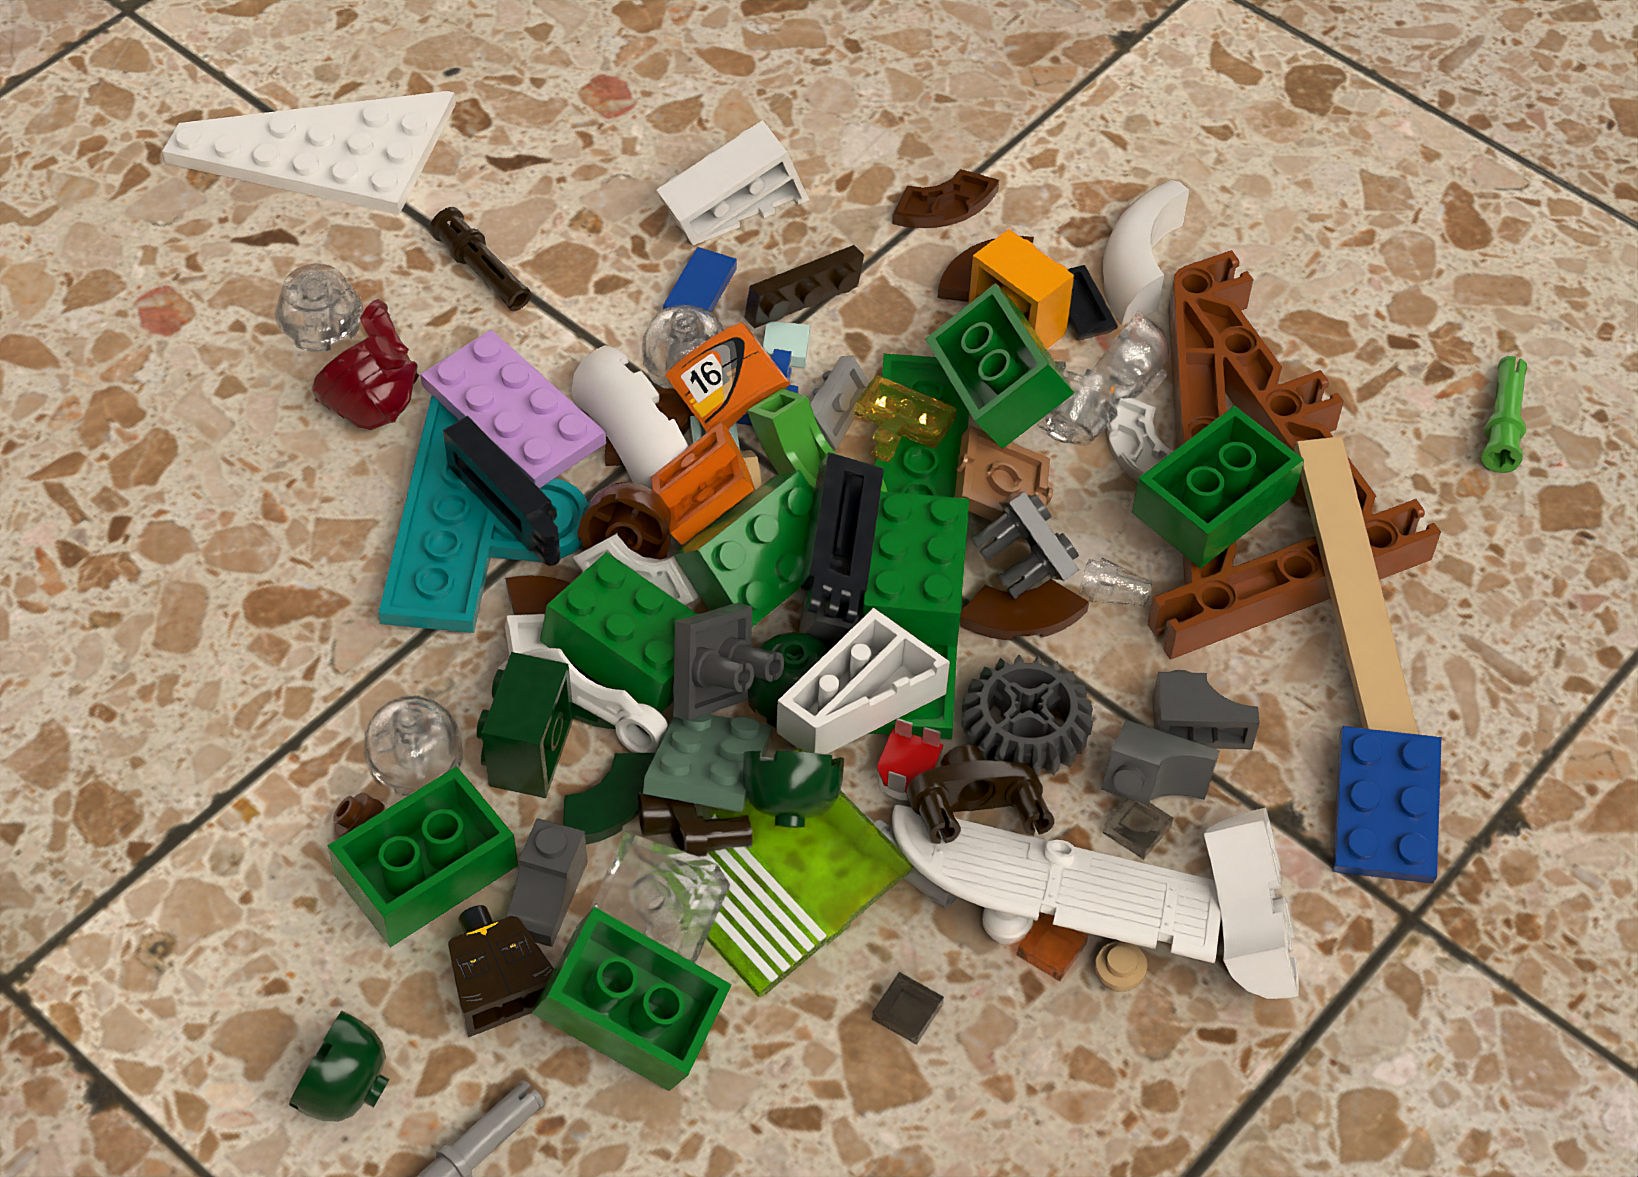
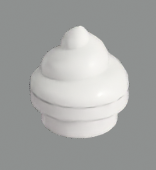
[982,907,1033,945]

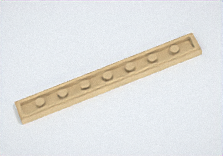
[1294,436,1419,735]

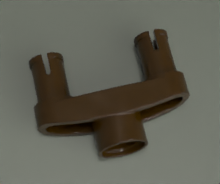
[907,744,1055,844]
[637,792,752,859]

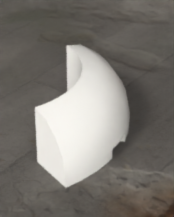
[1102,180,1189,325]
[571,345,688,489]
[1204,808,1299,999]

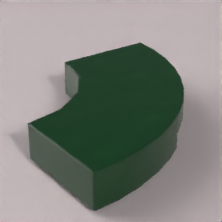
[563,753,656,845]

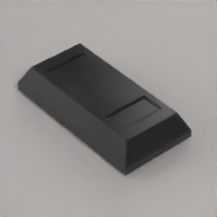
[1067,265,1118,341]

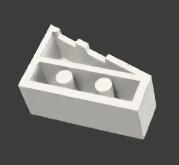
[656,120,809,246]
[777,608,950,754]

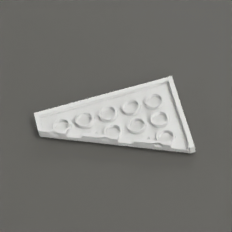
[162,91,456,215]

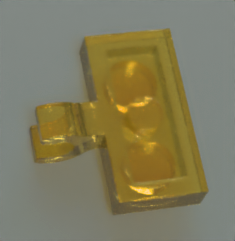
[854,374,957,462]

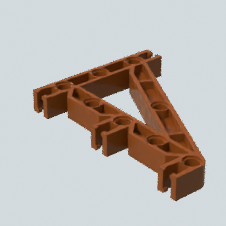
[1147,250,1441,660]

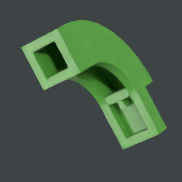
[747,388,888,492]

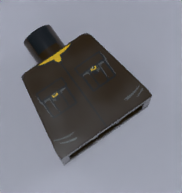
[448,905,554,1038]

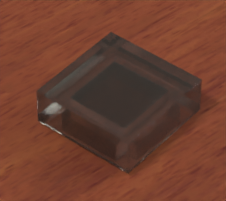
[1103,798,1174,860]
[872,972,944,1045]

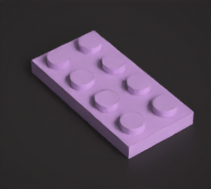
[420,330,606,488]

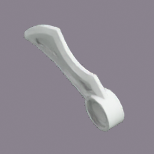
[498,648,669,753]

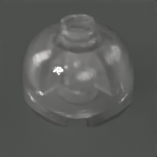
[642,304,725,388]
[1085,311,1169,399]
[364,695,463,796]

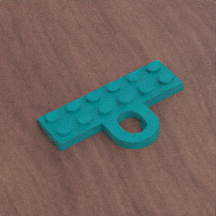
[378,395,588,633]

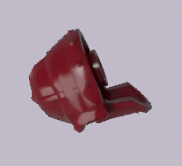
[312,299,419,430]

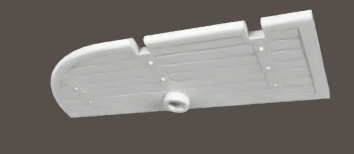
[892,805,1221,963]

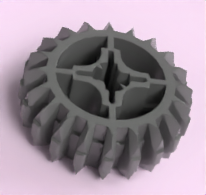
[961,654,1093,776]

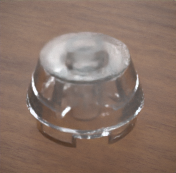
[275,263,363,352]
[1036,361,1120,446]

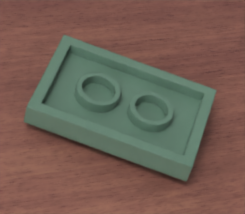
[643,713,773,812]

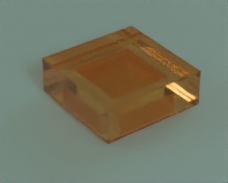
[1017,913,1089,981]

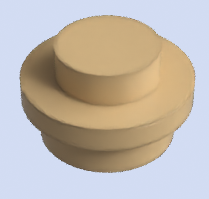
[1095,941,1148,992]

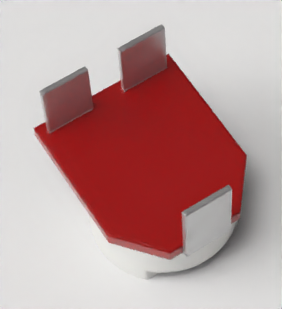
[876,718,944,800]

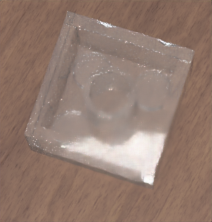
[587,832,731,964]

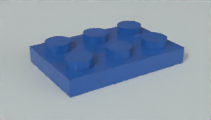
[1333,726,1442,884]

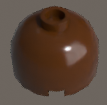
[577,482,672,560]

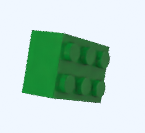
[925,283,1075,449]
[1132,405,1304,569]
[673,470,815,627]
[863,491,969,647]
[540,552,698,713]
[327,766,518,948]
[531,906,732,1091]

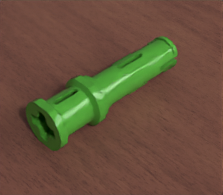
[1481,356,1527,473]

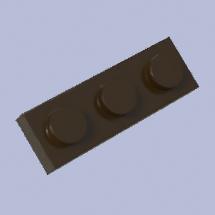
[744,245,864,329]

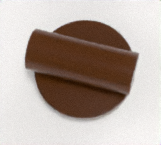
[333,793,385,837]

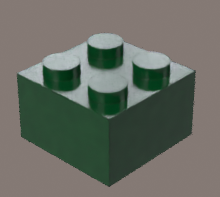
[476,652,574,798]

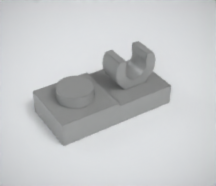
[810,355,873,450]

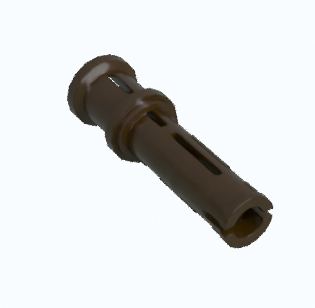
[429,207,531,311]

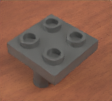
[970,491,1079,600]
[673,603,784,720]

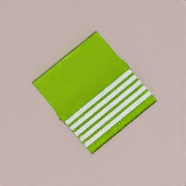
[648,748,913,997]

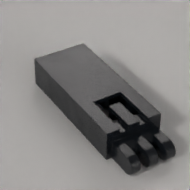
[443,416,561,566]
[800,452,884,624]

